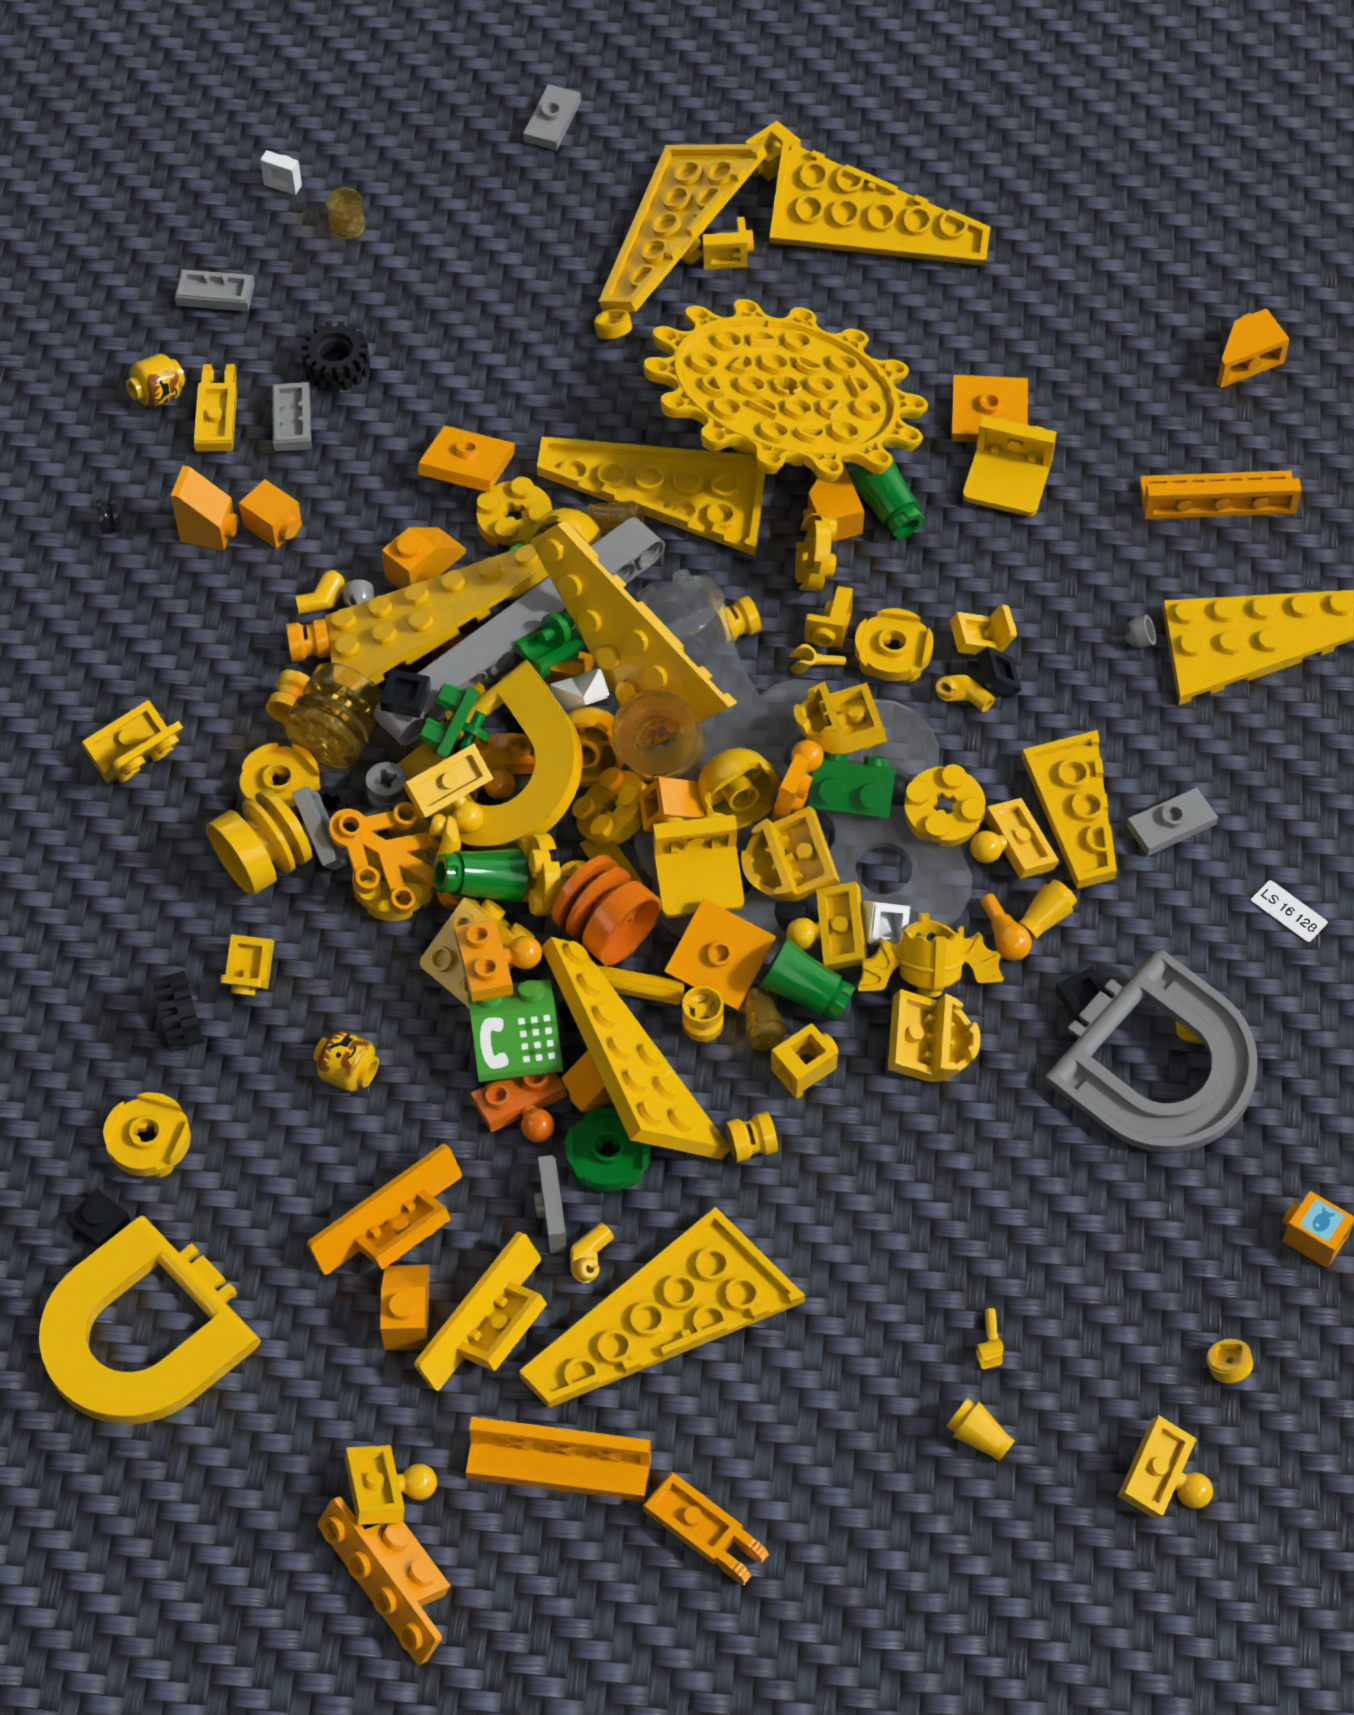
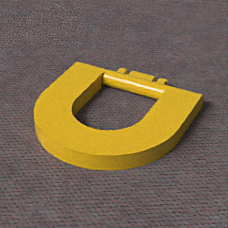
[397,659,583,851]
[39,1216,261,1425]

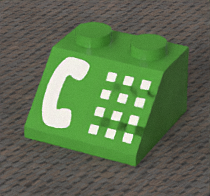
[467,979,563,1082]

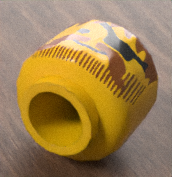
[126,354,185,408]
[313,1030,379,1092]

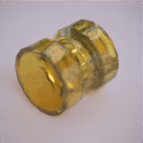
[326,187,365,239]

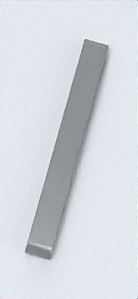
[373,517,665,746]

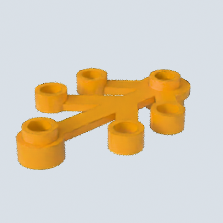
[328,802,470,914]

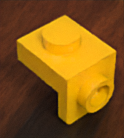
[949,604,1017,655]
[220,934,275,996]

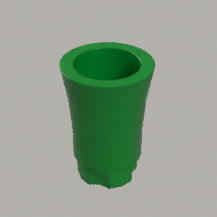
[850,453,925,539]
[433,847,528,904]
[758,937,855,1021]

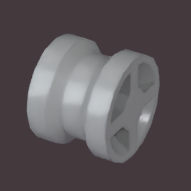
[366,762,408,811]

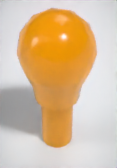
[980,893,1032,961]

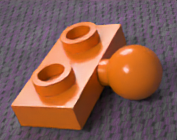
[471,1072,567,1143]

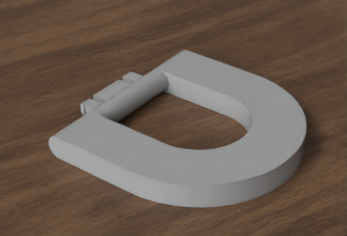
[1044,949,1257,1153]

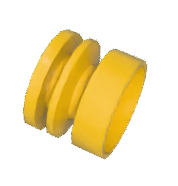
[206,787,312,897]

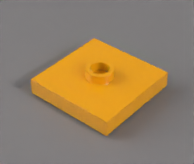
[951,375,1028,443]
[418,425,515,492]
[664,898,777,1011]

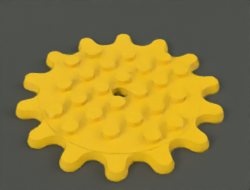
[643,299,928,482]

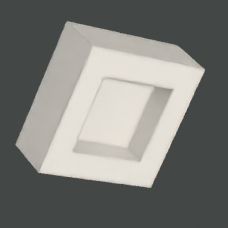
[260,150,302,195]

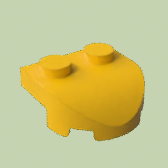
[794,682,887,754]
[741,806,840,902]
[888,989,980,1082]

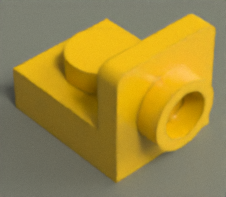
[702,217,754,270]
[804,586,853,649]

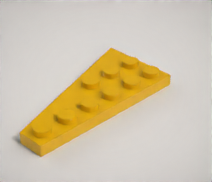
[769,137,990,266]
[598,144,767,312]
[537,436,766,556]
[530,520,738,751]
[325,544,549,706]
[1162,590,1354,705]
[541,937,731,1160]
[519,1207,805,1408]

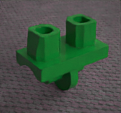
[514,612,586,678]
[417,683,490,759]

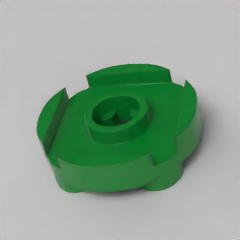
[565,1107,651,1192]

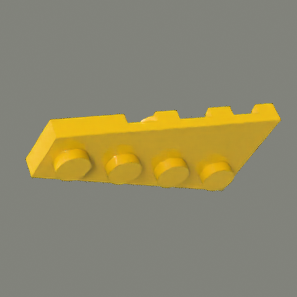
[1021,730,1117,889]

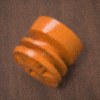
[551,855,662,966]

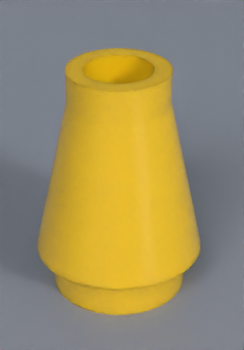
[1018,879,1077,940]
[946,1398,1015,1462]

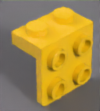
[963,415,1057,517]
[80,700,183,784]
[653,813,744,918]
[420,897,543,1008]

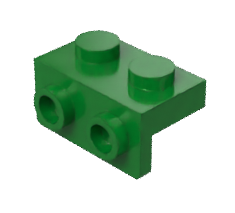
[808,751,896,818]

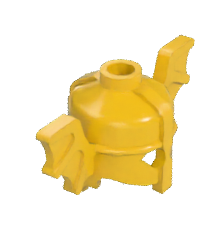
[856,913,1004,997]

